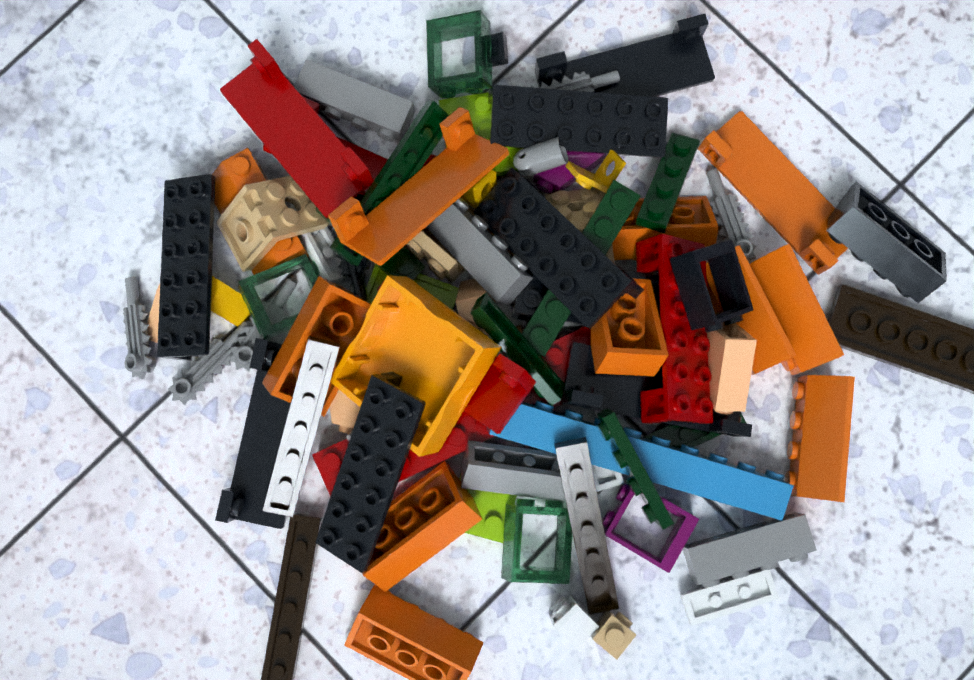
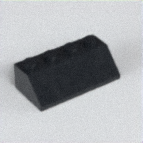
[826,181,947,303]

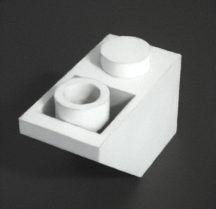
[549,595,599,649]

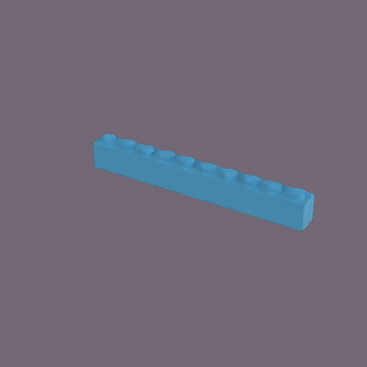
[486,400,794,521]

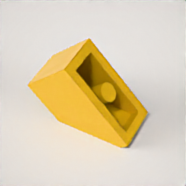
[211,276,257,327]

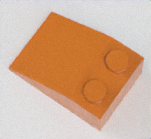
[591,278,669,377]

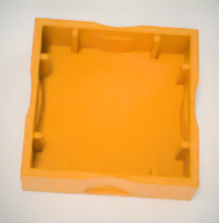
[330,275,502,457]

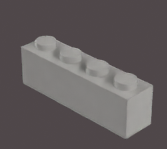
[294,59,415,142]
[426,197,533,305]
[461,440,566,502]
[683,513,817,588]

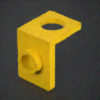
[565,149,626,193]
[461,169,497,209]

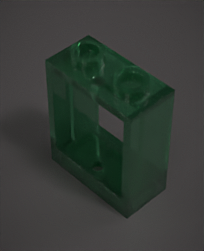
[426,10,493,99]
[238,254,320,340]
[501,498,572,584]

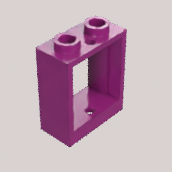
[602,483,699,573]

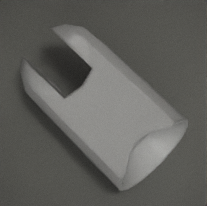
[513,137,568,176]

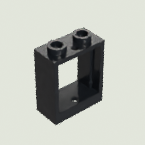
[669,239,754,333]

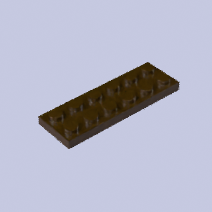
[827,284,974,394]

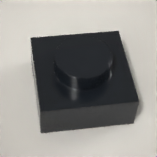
[476,32,508,69]

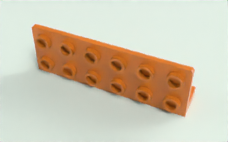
[328,107,509,266]
[698,111,848,275]

